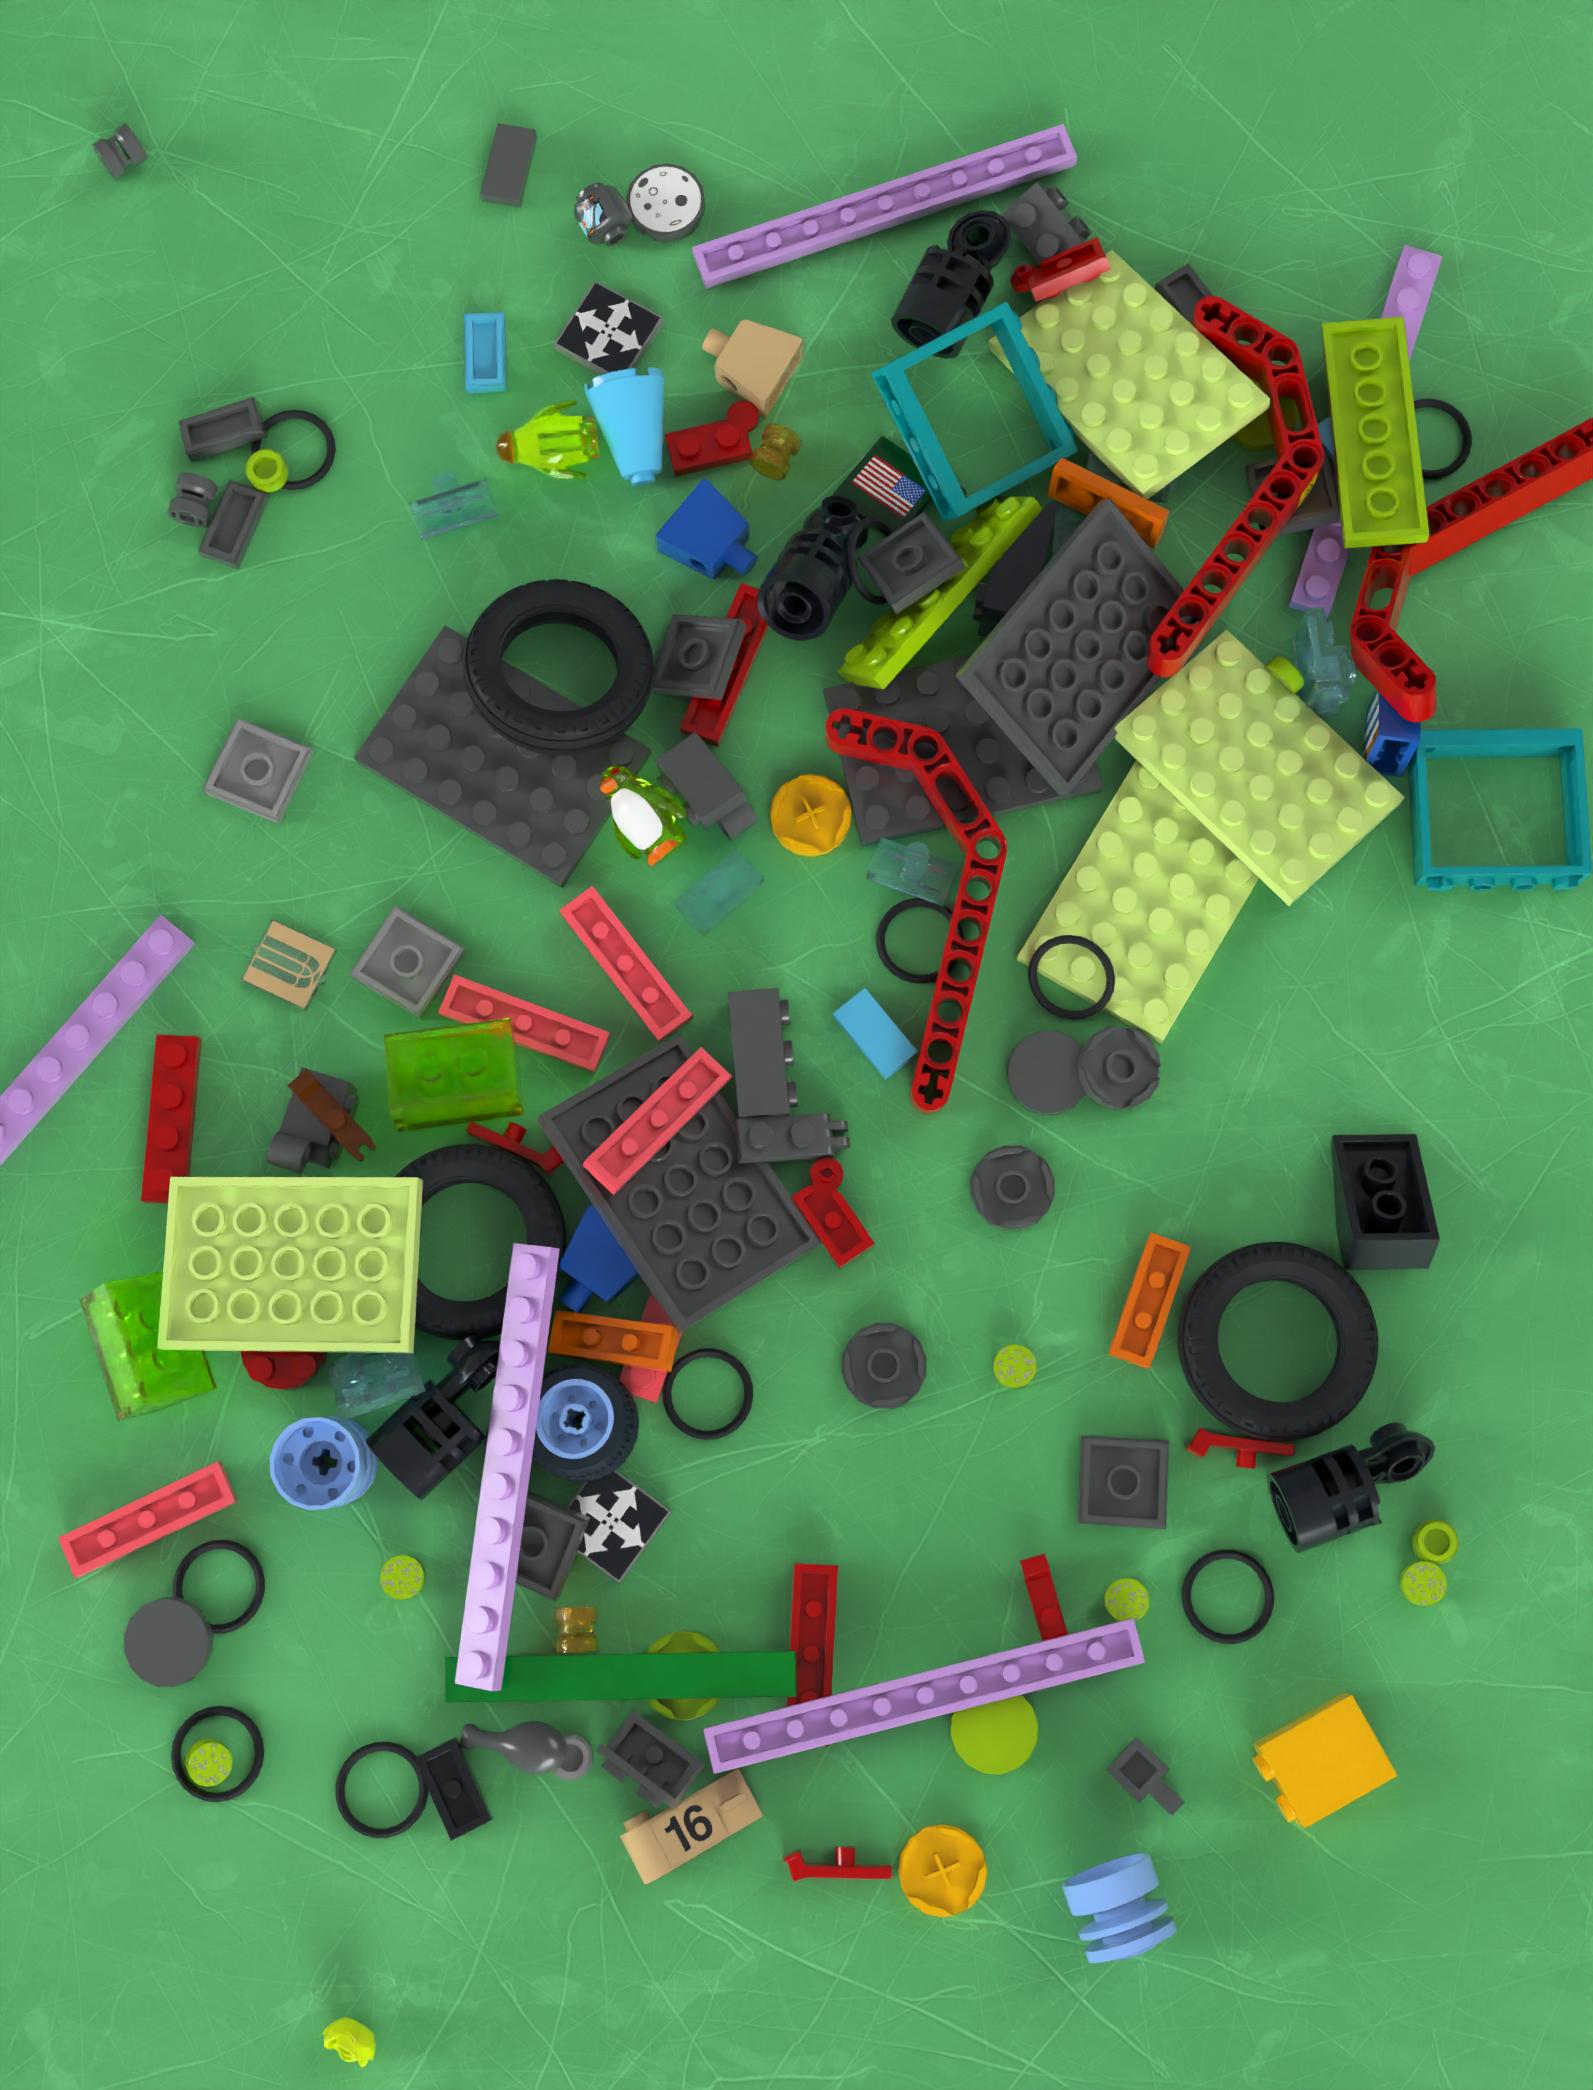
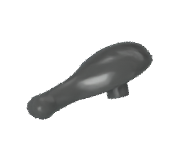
[460,1721,568,1774]

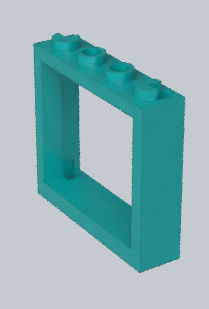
[871,301,1078,522]
[1408,728,1592,891]

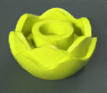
[322,2017,376,2067]

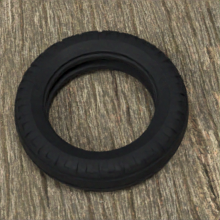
[463,579,654,755]
[395,1144,566,1340]
[1178,1242,1378,1441]

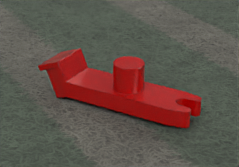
[466,1121,566,1176]
[1184,1428,1295,1469]
[1020,1553,1068,1641]
[783,1846,892,1882]

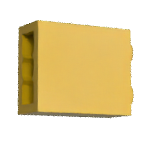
[1252,1692,1398,1828]

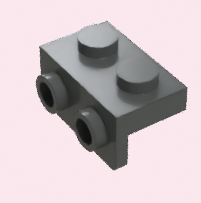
[1002,182,1092,266]
[596,1711,705,1810]

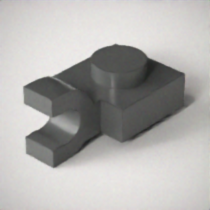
[1106,1737,1184,1815]

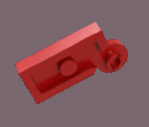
[1010,237,1111,302]
[665,401,759,477]
[792,1158,875,1269]

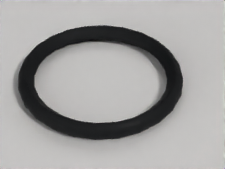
[1414,399,1472,479]
[251,410,336,490]
[847,518,893,605]
[876,898,964,983]
[1028,935,1115,1020]
[662,1348,753,1440]
[173,1540,265,1634]
[1182,1550,1274,1644]
[171,1706,264,1802]
[336,1742,428,1838]

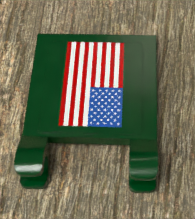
[833,435,966,533]

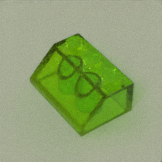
[384,1018,524,1132]
[79,1271,217,1421]

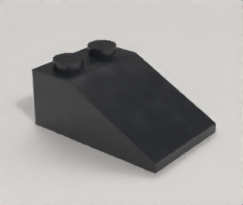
[973,501,1059,637]
[1331,1134,1440,1270]

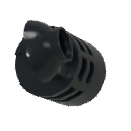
[891,210,1011,358]
[757,495,869,641]
[365,1334,500,1500]
[1267,1422,1435,1553]

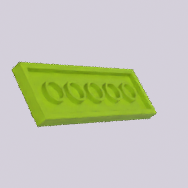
[1321,317,1429,548]
[837,496,1043,690]

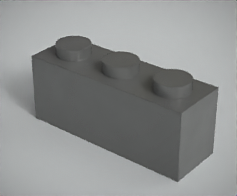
[728,988,798,1117]

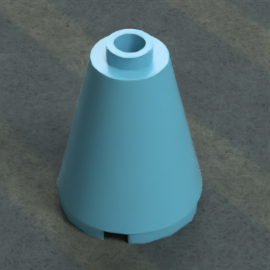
[584,367,665,486]

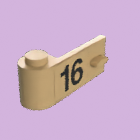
[619,1768,763,1885]

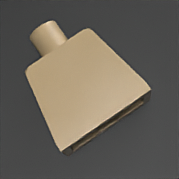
[702,319,803,418]

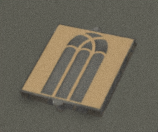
[240,919,338,1011]

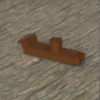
[287,1068,376,1162]

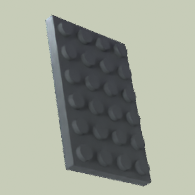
[955,498,1199,795]
[354,625,651,888]
[823,655,1103,847]
[538,1034,821,1334]

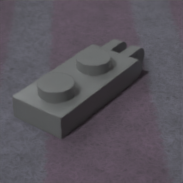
[734,1113,851,1163]

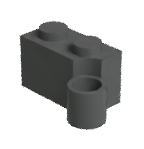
[655,732,758,840]
[267,1067,359,1173]

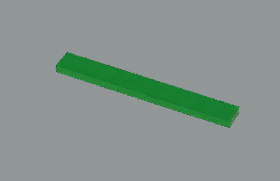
[445,1651,797,1702]

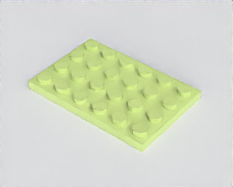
[989,250,1270,499]
[1114,629,1405,906]
[1016,760,1259,1044]
[157,1177,423,1353]

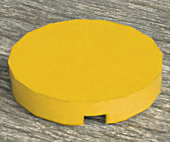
[770,774,852,857]
[898,1823,987,1918]

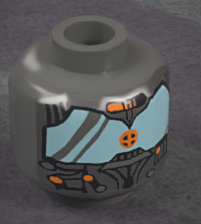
[573,182,632,246]

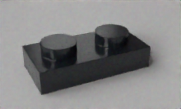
[414,1737,494,1841]

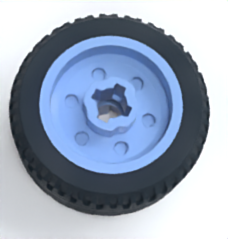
[532,1363,639,1482]

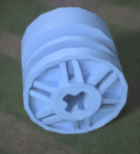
[270,1416,379,1510]
[1061,1852,1177,1963]

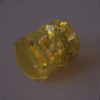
[749,423,802,480]
[554,1606,599,1653]

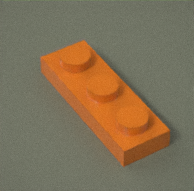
[1047,457,1170,549]
[1107,1232,1191,1369]
[547,1310,679,1372]

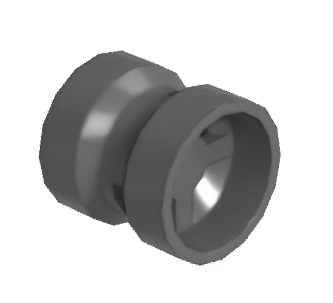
[92,123,148,180]
[167,472,218,527]

